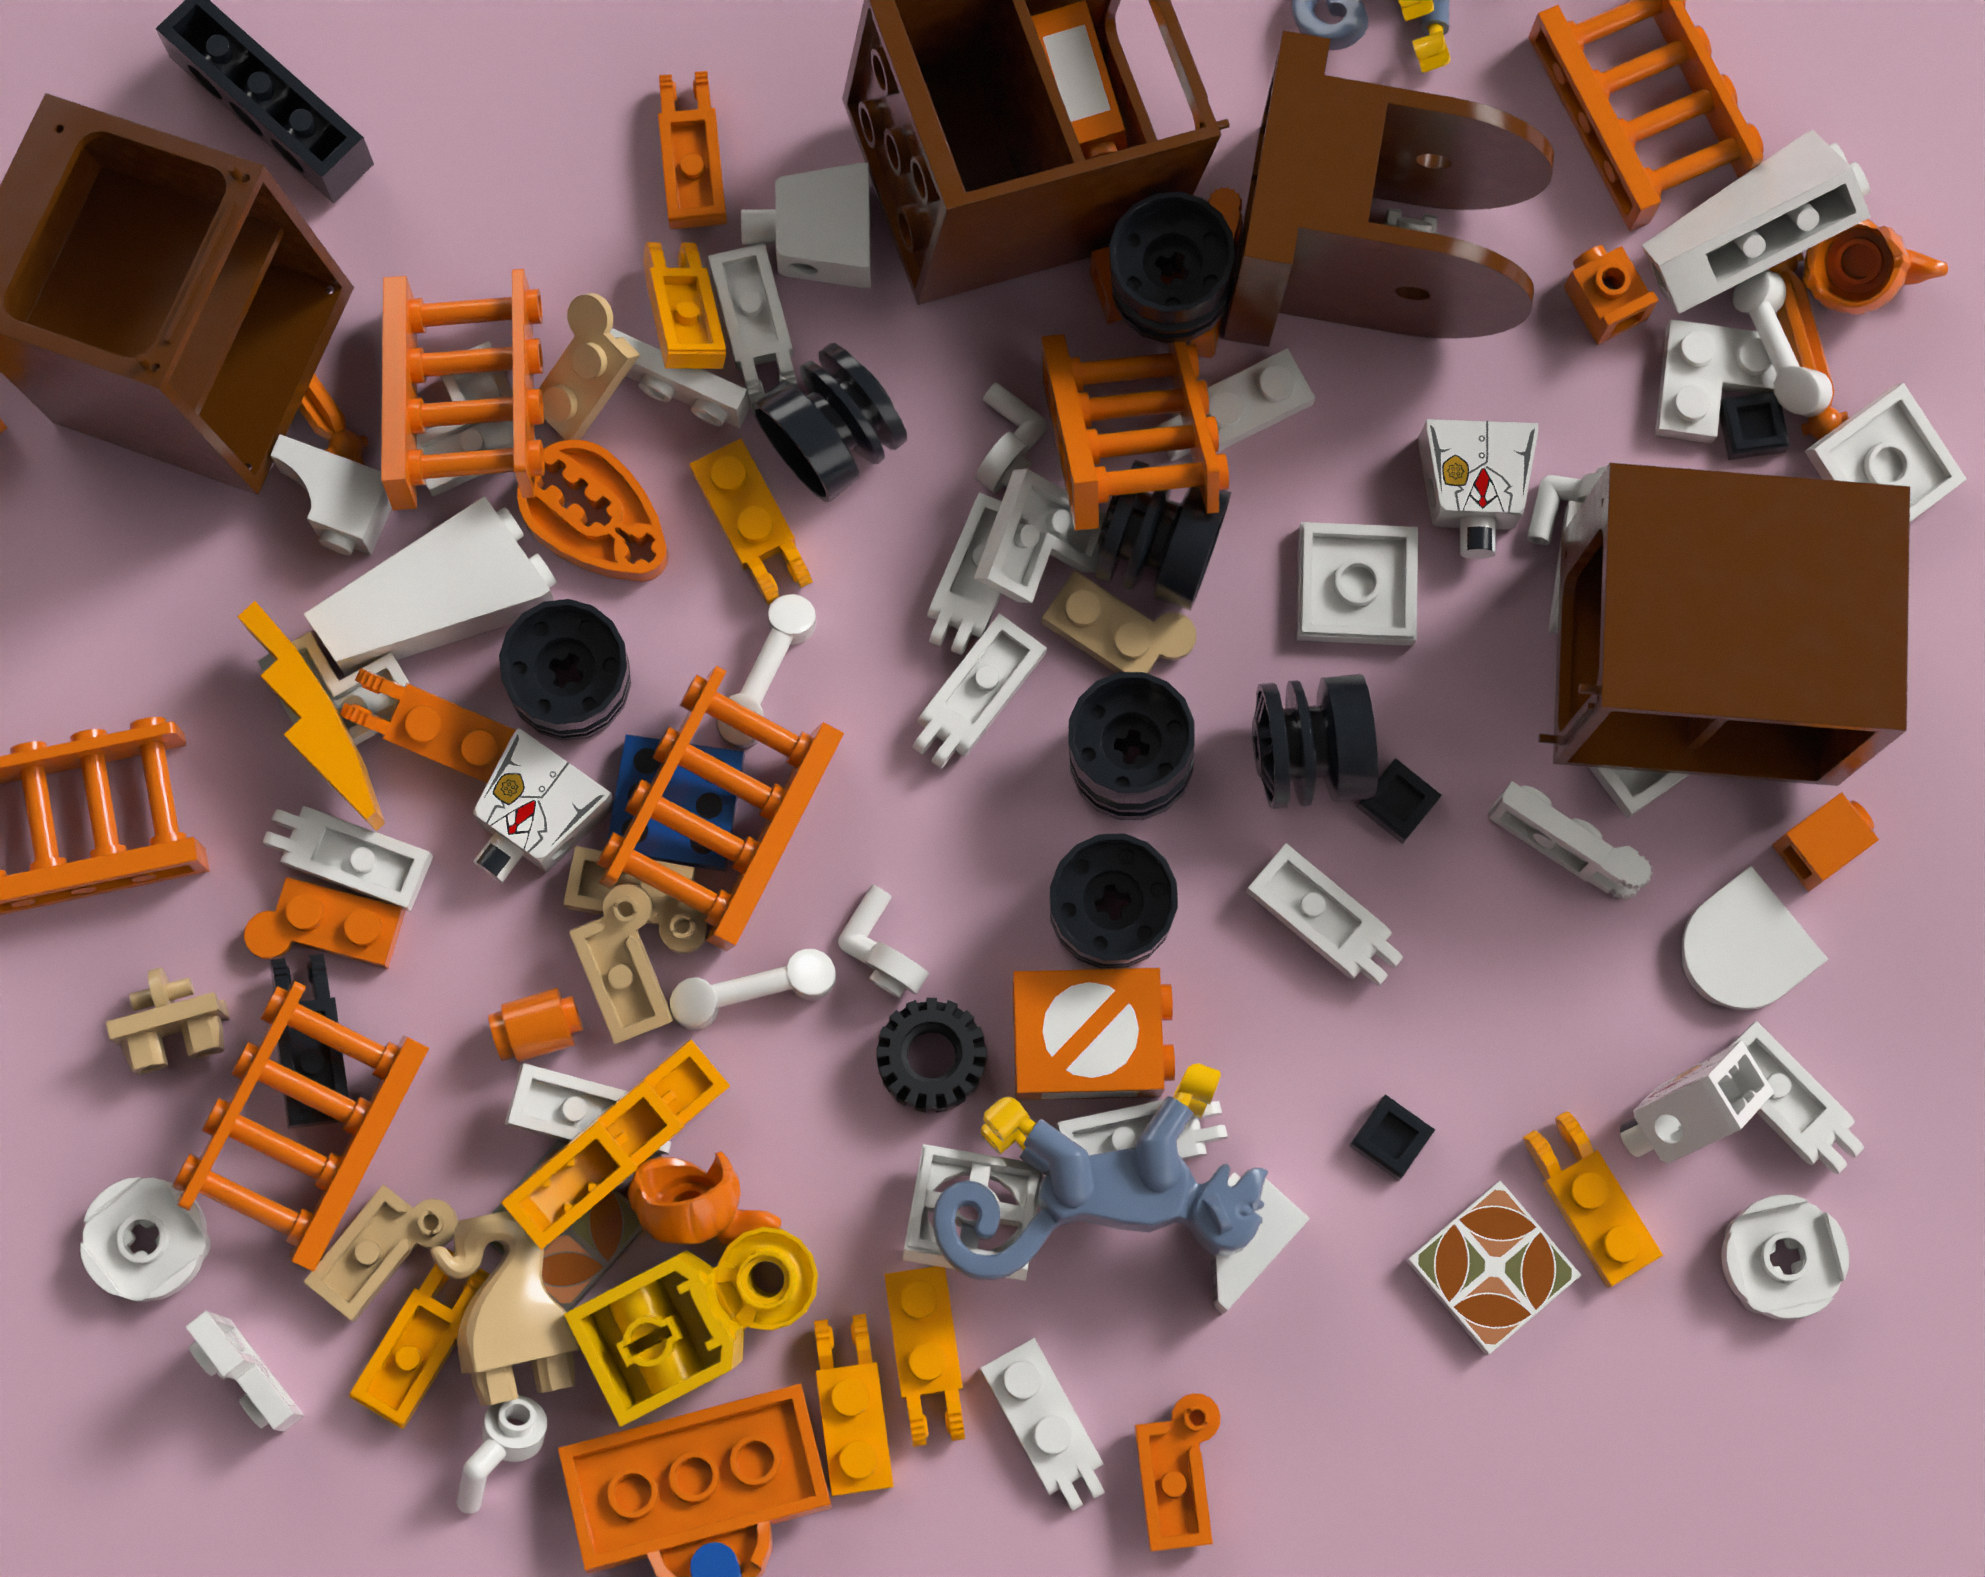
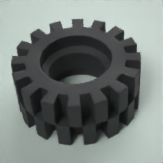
[877,998,986,1113]

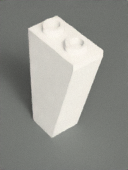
[1642,130,1871,314]
[304,496,557,676]

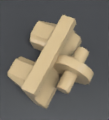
[106,967,230,1075]

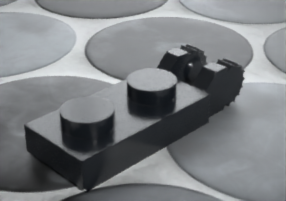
[270,953,349,1129]

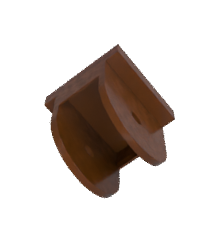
[1224,30,1555,347]

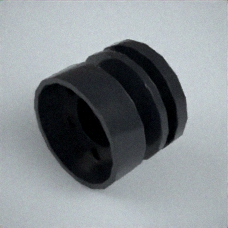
[1109,191,1235,343]
[751,343,907,502]
[1095,460,1232,611]
[499,599,631,740]
[1068,672,1195,820]
[1252,674,1378,809]
[1050,833,1178,969]

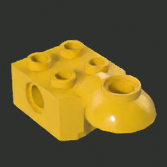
[564,1227,818,1427]

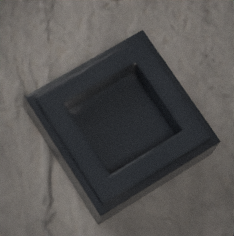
[1719,392,1790,460]
[1356,758,1442,844]
[1349,1094,1435,1181]

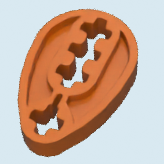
[517,440,669,582]

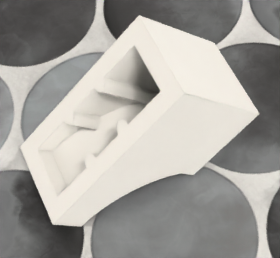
[270,434,392,556]

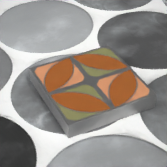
[489,1139,643,1312]

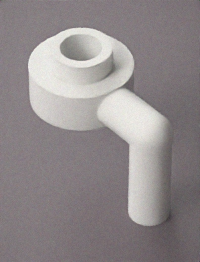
[975,382,1047,493]
[1527,467,1607,545]
[838,884,929,998]
[457,1395,547,1514]

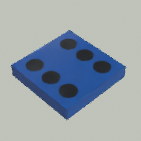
[607,734,745,872]

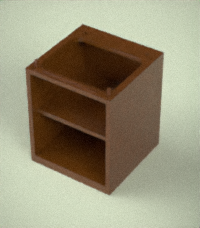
[842,0,1230,305]
[0,93,354,495]
[1538,463,1910,786]

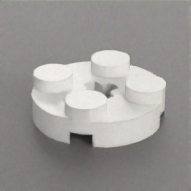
[80,1177,210,1303]
[1721,1195,1849,1320]

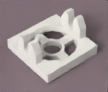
[903,1144,1043,1281]

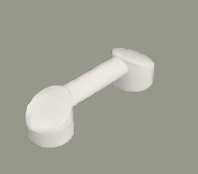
[1733,270,1833,417]
[717,594,816,749]
[669,949,836,1030]

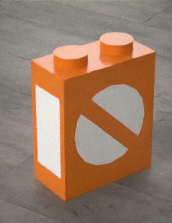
[1031,0,1128,160]
[1012,968,1175,1101]

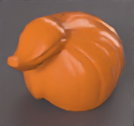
[1802,219,1948,315]
[627,1151,782,1246]

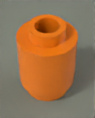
[488,988,583,1063]

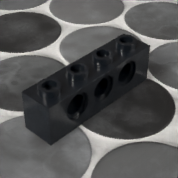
[155,0,374,204]

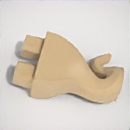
[430,1211,581,1406]

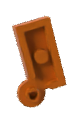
[244,877,405,969]
[1134,1393,1221,1552]

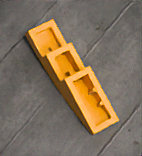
[237,601,385,831]
[501,1039,730,1250]

